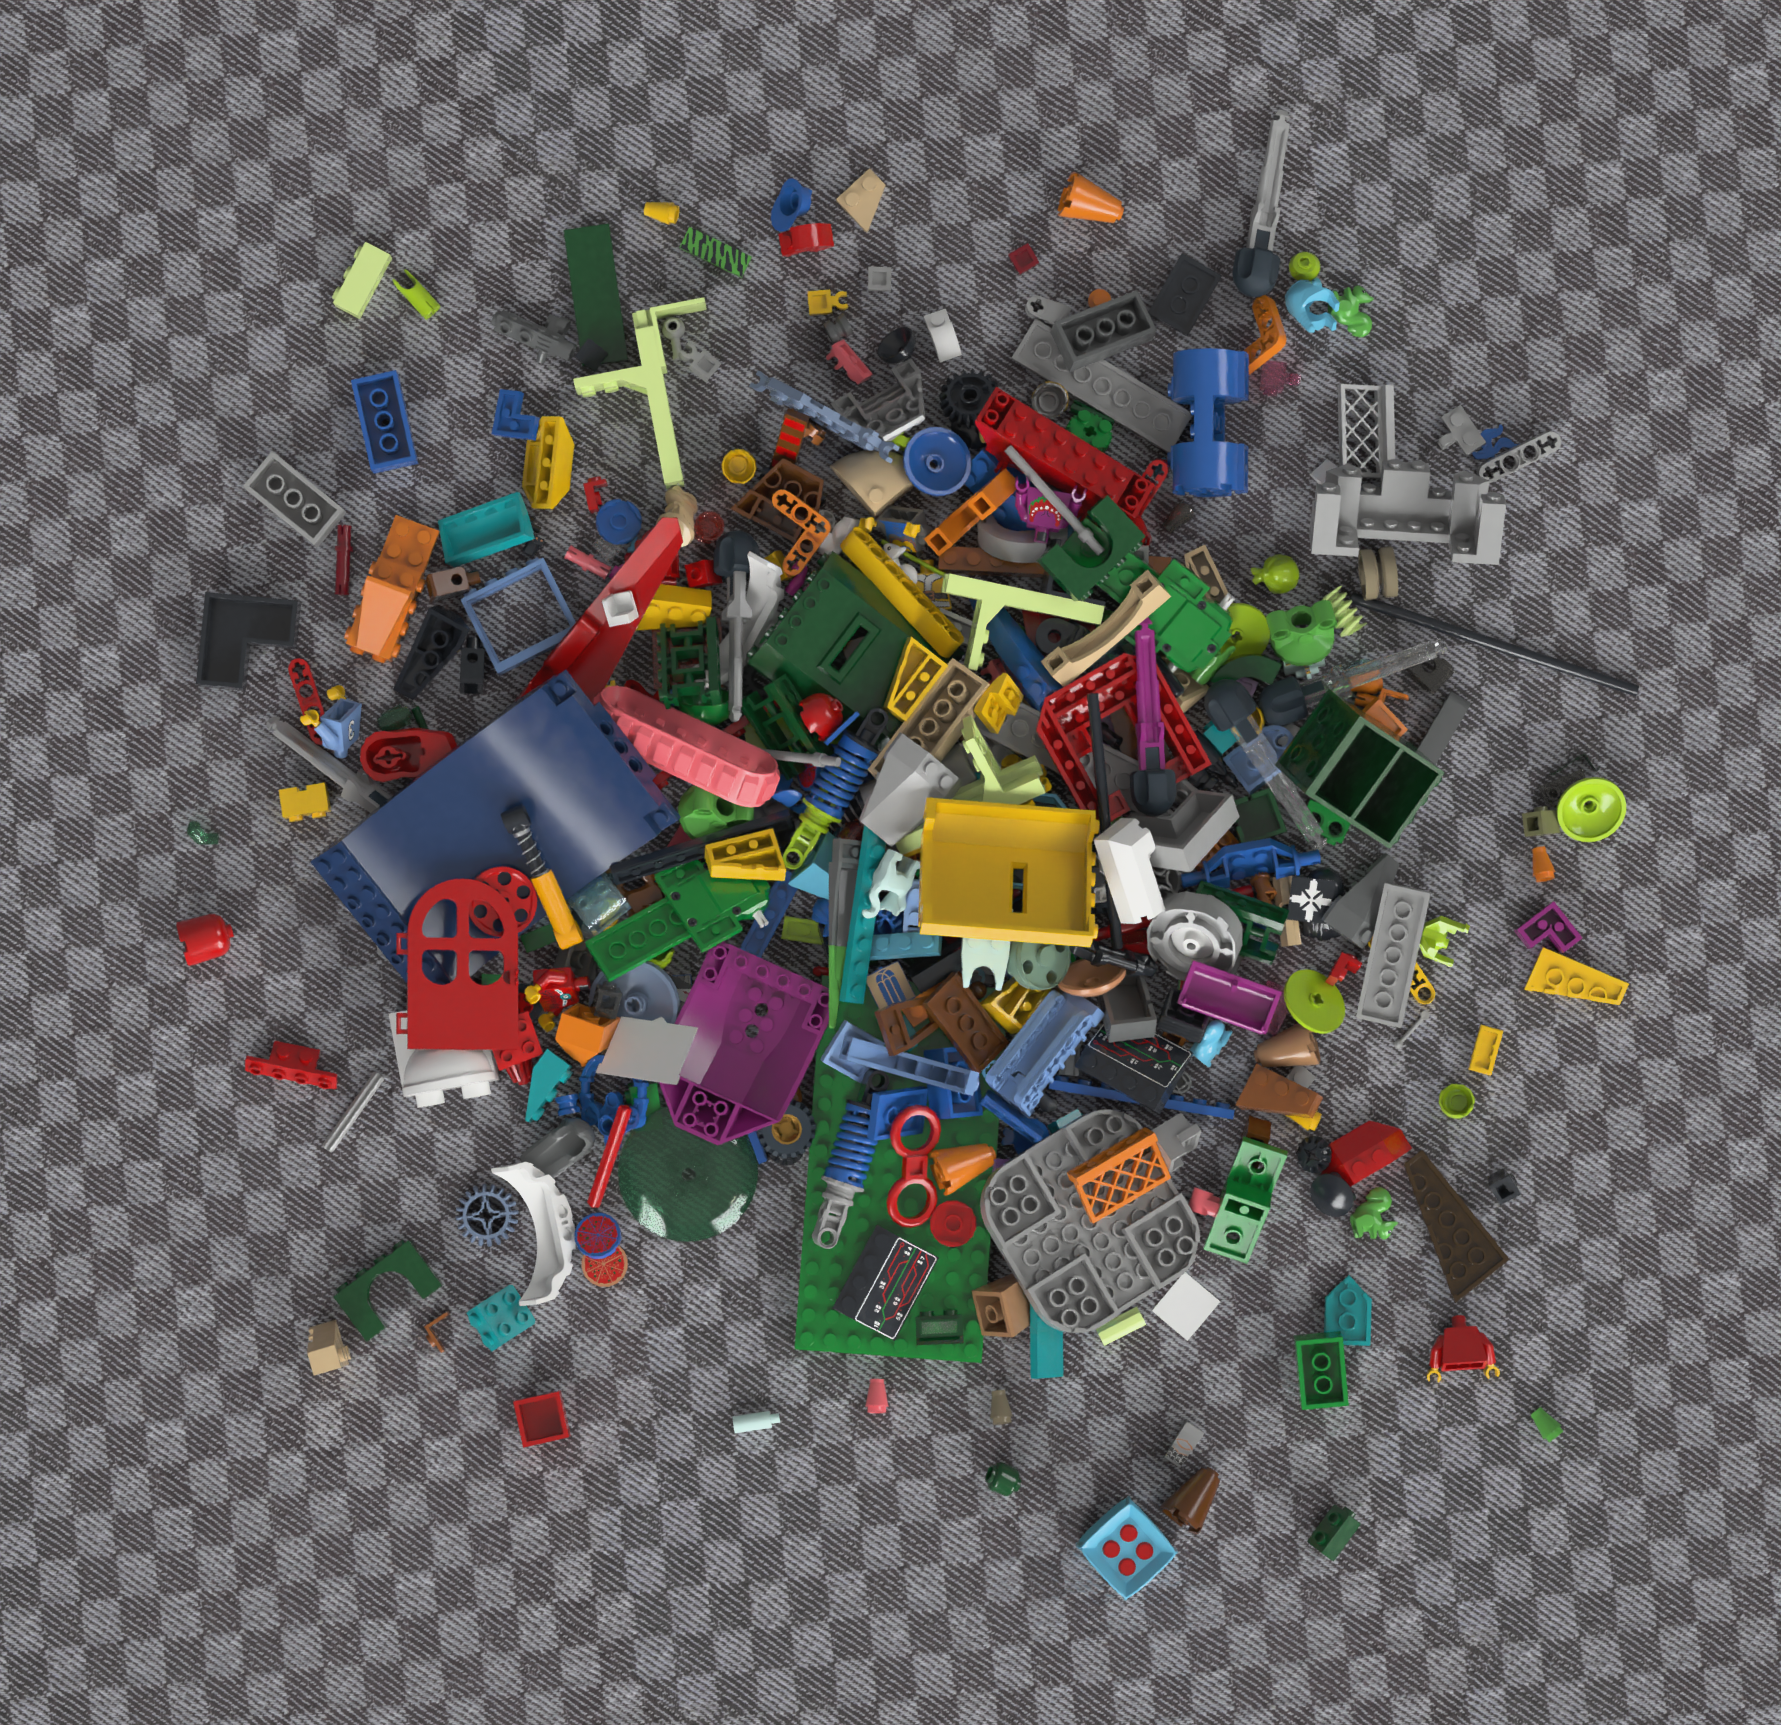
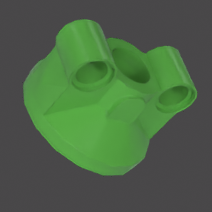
[1266,600,1337,666]
[678,785,754,839]

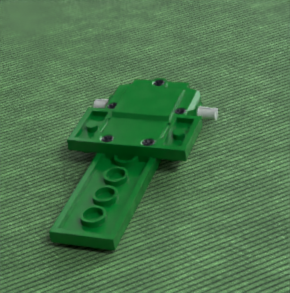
[1061,516,1235,673]
[585,860,770,982]

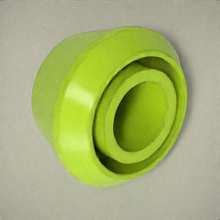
[1289,252,1320,281]

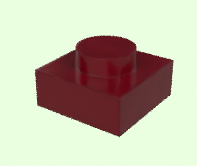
[1008,243,1040,276]

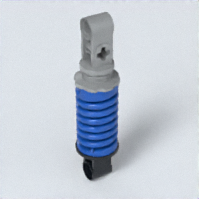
[812,1069,889,1249]

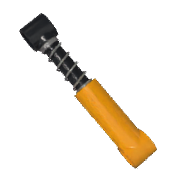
[501,804,584,950]

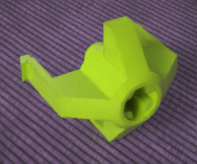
[1420,916,1470,967]

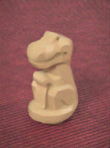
[656,486,698,547]

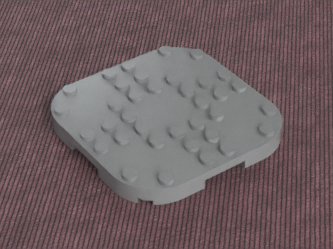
[980,1109,1200,1333]

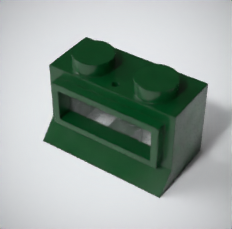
[915,1310,964,1345]

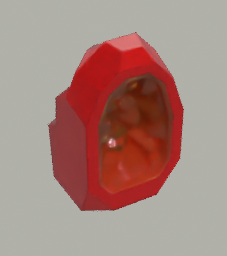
[1119,929,1150,955]

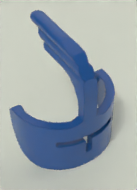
[771,774,813,814]

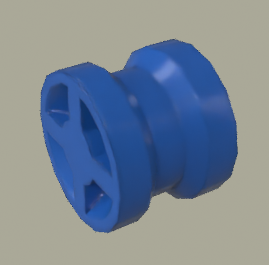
[555,1094,581,1116]

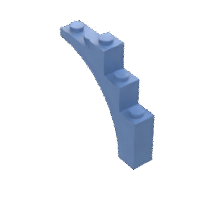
[839,1036,979,1096]

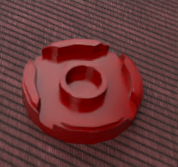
[930,1200,976,1247]

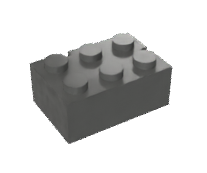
[1096,975,1157,1042]

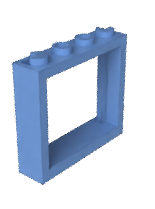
[460,557,576,676]

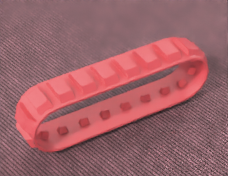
[592,686,780,807]

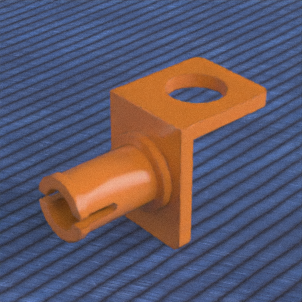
[1354,688,1409,707]

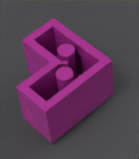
[1514,901,1582,953]

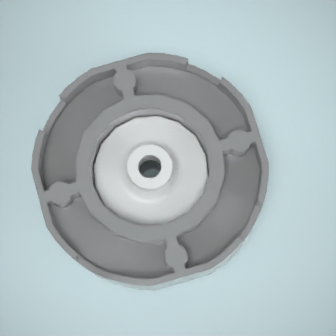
[1147,891,1242,980]

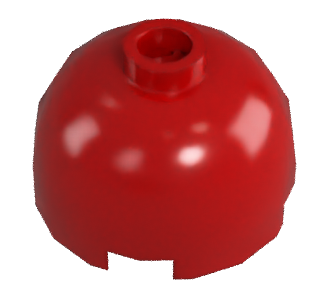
[799,693,843,741]

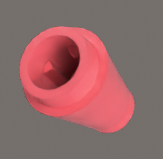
[865,1379,889,1413]

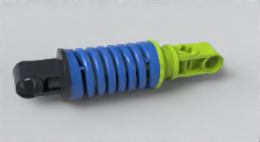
[783,706,888,869]

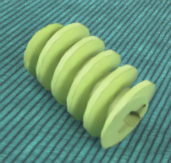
[1322,585,1367,637]

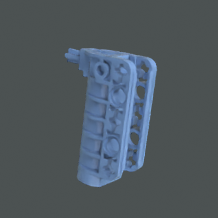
[985,990,1105,1117]

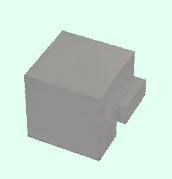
[1151,1113,1201,1173]

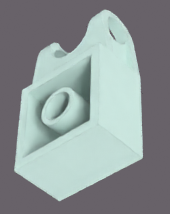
[961,909,1013,991]

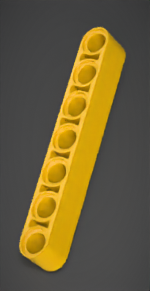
[840,526,964,658]

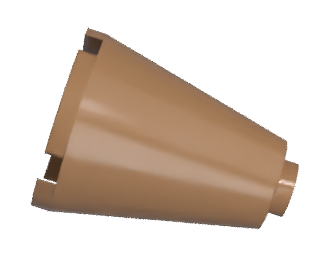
[1254,1023,1321,1067]

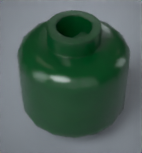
[985,1462,1021,1496]

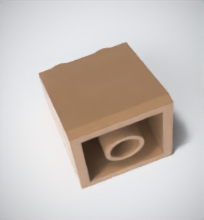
[971,1273,1030,1337]

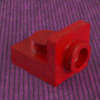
[583,476,608,513]
[1325,952,1362,986]

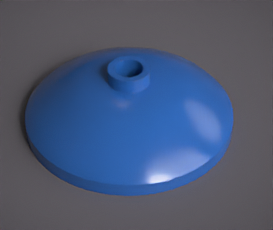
[903,427,971,496]

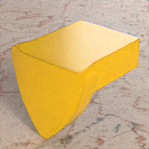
[764,550,794,581]

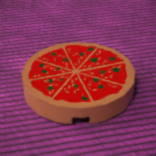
[582,1244,628,1287]

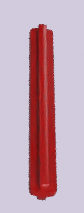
[587,1105,632,1208]

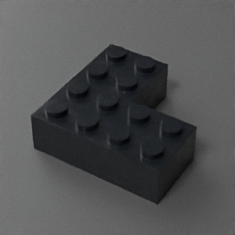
[196,592,301,691]

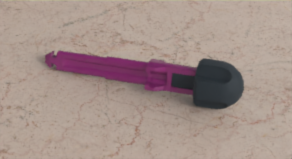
[1129,617,1176,816]

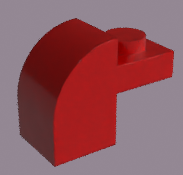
[778,223,834,257]

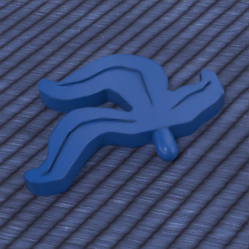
[1471,425,1520,460]

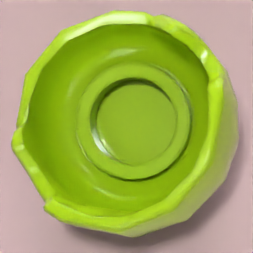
[1439,1084,1475,1119]

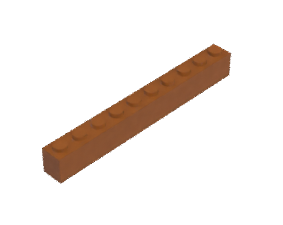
[938,547,1171,578]

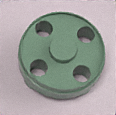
[1006,941,1071,990]

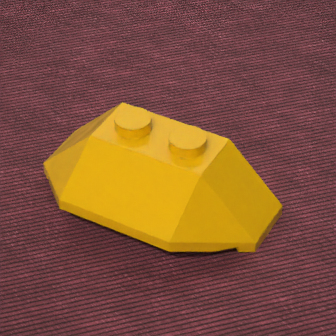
[522,416,574,509]

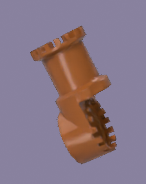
[1249,872,1277,904]

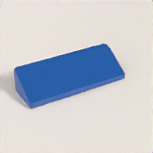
[979,1089,1044,1144]

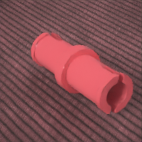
[564,545,612,580]

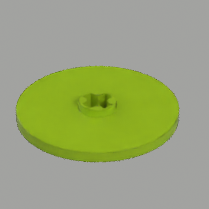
[1220,603,1270,661]
[1284,969,1345,1034]

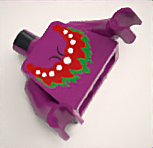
[1015,476,1087,544]

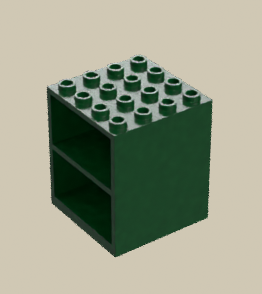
[1275,689,1445,849]

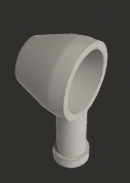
[662,317,685,361]

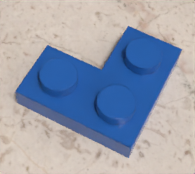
[491,389,540,441]

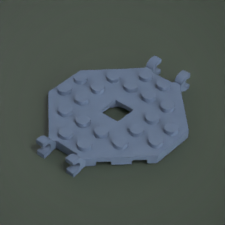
[749,370,900,464]

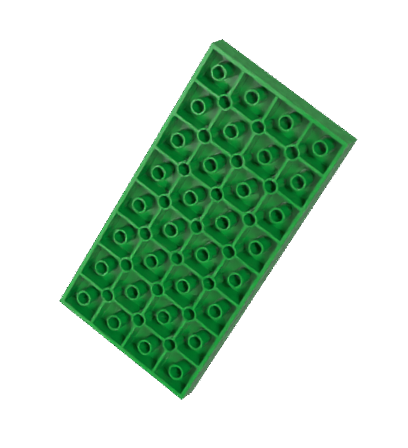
[795,975,1005,1363]

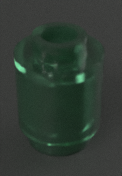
[377,704,413,731]

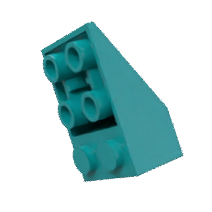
[525,1049,573,1123]

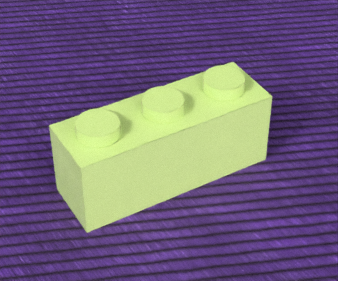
[332,242,392,319]

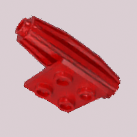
[492,1010,543,1085]

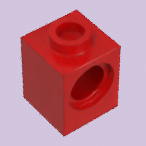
[685,560,723,588]

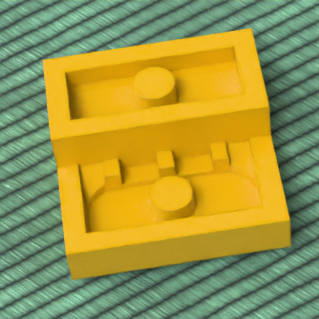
[973,673,1024,734]

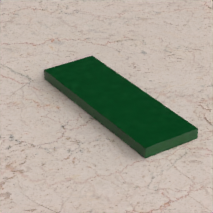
[563,224,628,367]

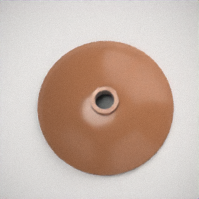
[1058,959,1126,997]

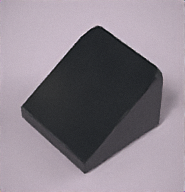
[575,338,608,372]

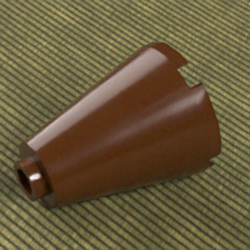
[1160,1467,1220,1534]

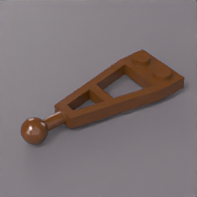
[875,981,987,1056]

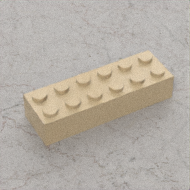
[868,658,990,778]

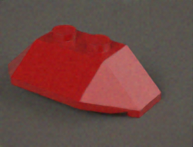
[1320,1120,1412,1187]

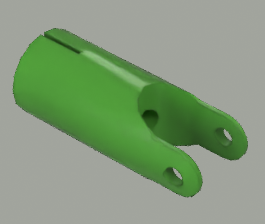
[1190,646,1236,685]

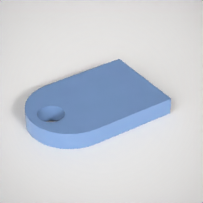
[1223,725,1294,795]

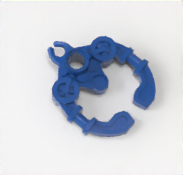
[579,1054,649,1150]

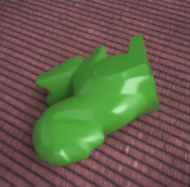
[1328,285,1374,338]
[1350,1187,1398,1240]

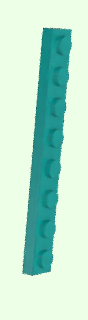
[839,825,886,1004]

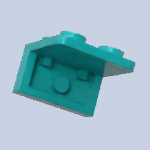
[466,1285,535,1352]

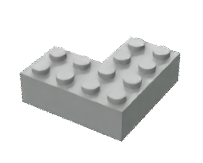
[1127,790,1239,872]

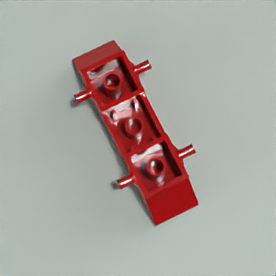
[975,387,1155,522]

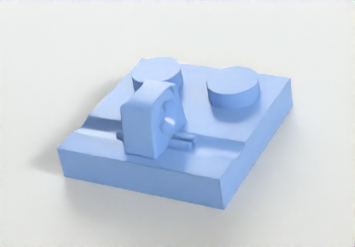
[820,1020,885,1083]

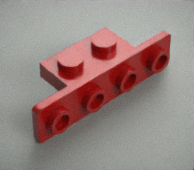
[245,1041,337,1089]

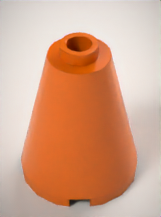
[1058,172,1124,223]
[928,1143,996,1195]

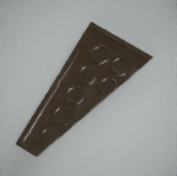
[1403,1150,1510,1303]

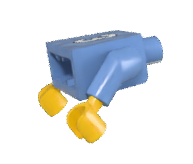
[300,685,362,758]

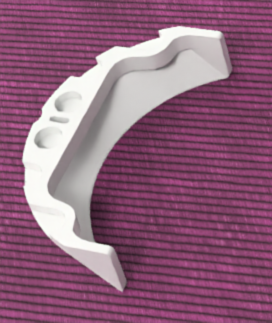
[691,551,784,688]
[491,1162,576,1306]

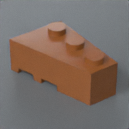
[1236,1064,1323,1119]

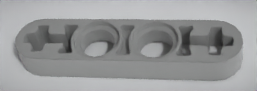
[1477,431,1561,483]

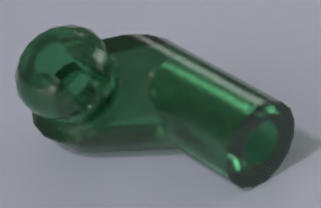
[187,821,219,845]

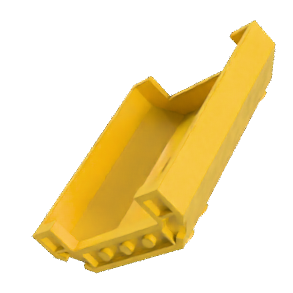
[918,797,1100,947]

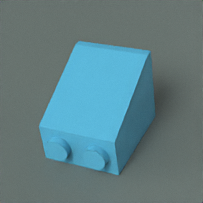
[788,832,836,900]

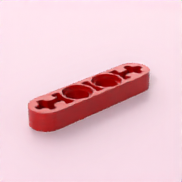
[288,658,325,746]

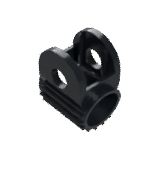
[1035,618,1091,657]

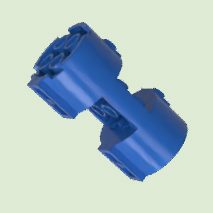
[1167,348,1249,497]

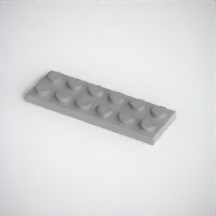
[1356,882,1431,1028]

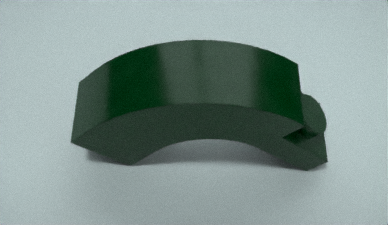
[1210,654,1282,685]

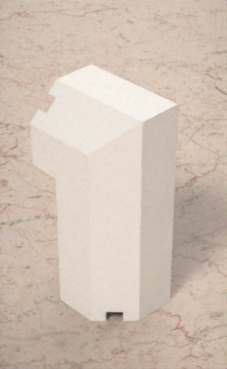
[1094,818,1165,924]

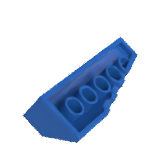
[968,598,1063,712]

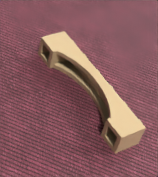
[1041,570,1171,687]

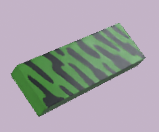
[679,227,752,278]

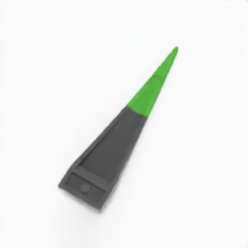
[829,838,862,1028]

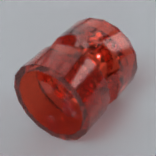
[694,511,725,544]

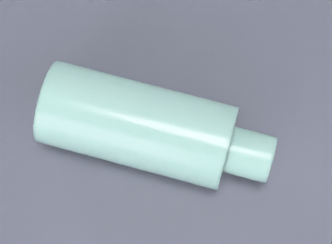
[732,1411,780,1433]

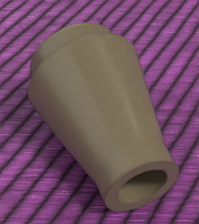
[990,1390,1013,1425]

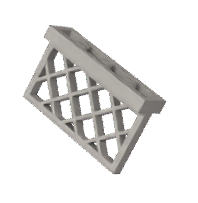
[1338,384,1395,480]

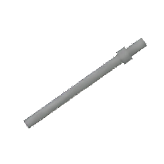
[1004,445,1105,556]
[762,749,841,767]

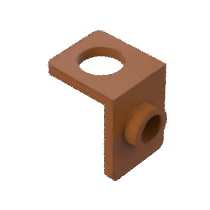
[424,1311,450,1353]

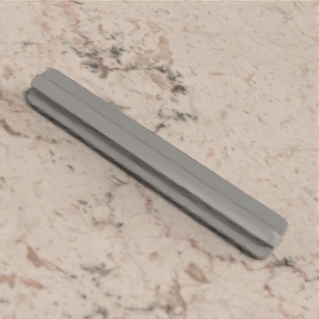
[322,1072,384,1152]

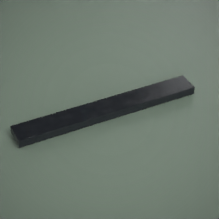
[610,809,794,885]

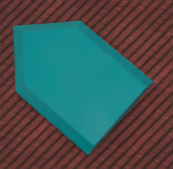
[1324,1275,1372,1346]

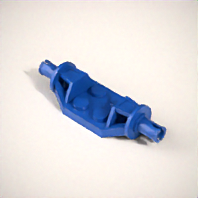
[1181,838,1321,888]

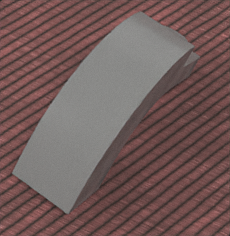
[977,513,1046,563]

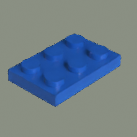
[867,1086,929,1141]

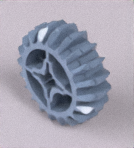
[455,1184,519,1247]

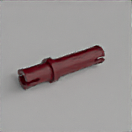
[334,525,353,595]

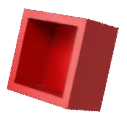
[513,1390,571,1448]

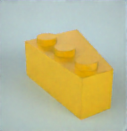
[883,637,948,722]

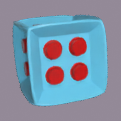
[1076,1496,1178,1600]

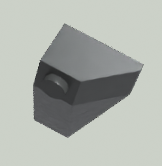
[1321,853,1400,949]

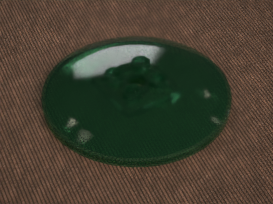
[618,1106,758,1242]

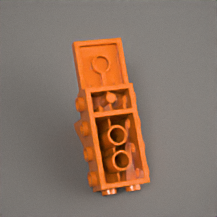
[344,515,440,663]

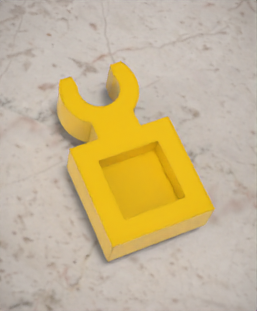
[807,289,848,316]

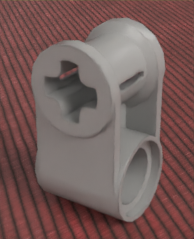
[1025,295,1071,328]

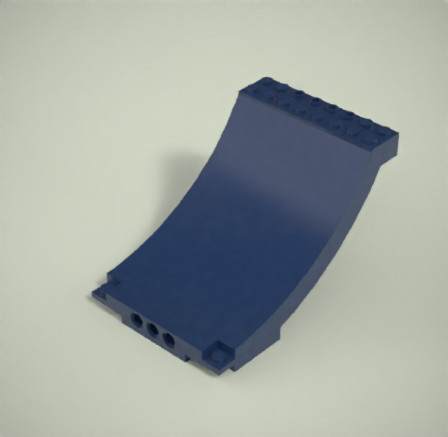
[311,669,681,985]

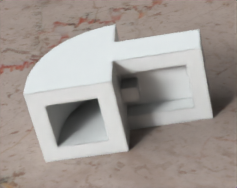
[924,309,962,362]

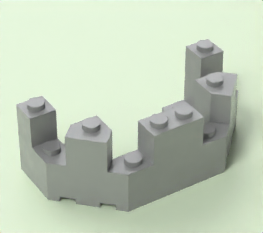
[1309,459,1506,565]

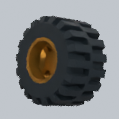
[757,1099,816,1158]

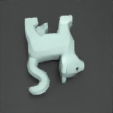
[862,849,920,919]

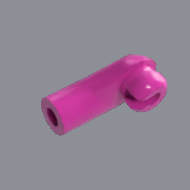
[785,561,808,596]

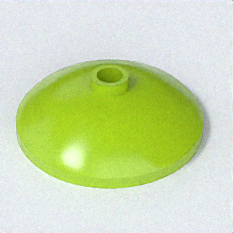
[1557,777,1626,842]

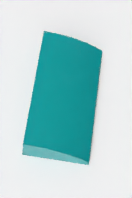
[438,492,535,568]

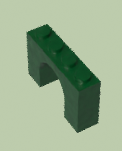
[1036,495,1145,601]
[333,1239,444,1342]

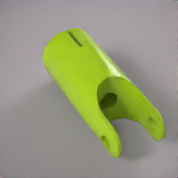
[392,269,441,320]

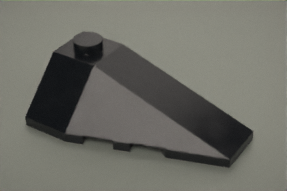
[393,605,470,700]

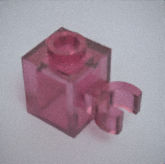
[1259,360,1301,396]

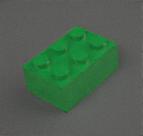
[1294,1331,1349,1410]

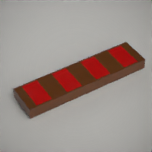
[770,408,810,469]

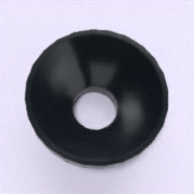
[877,327,916,364]

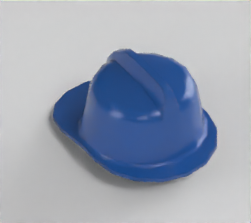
[771,178,812,232]

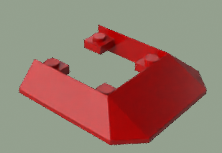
[1036,653,1211,829]

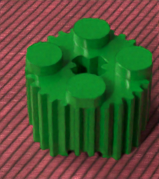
[1065,410,1112,453]

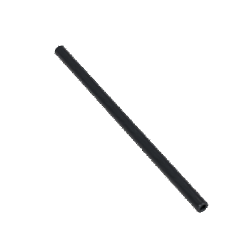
[1087,693,1123,949]

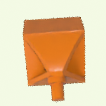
[555,1003,620,1067]

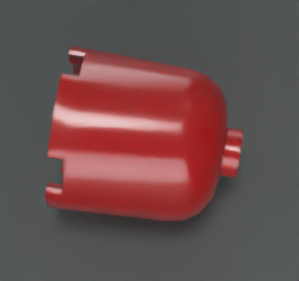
[176,914,234,966]

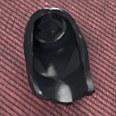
[1302,867,1345,941]

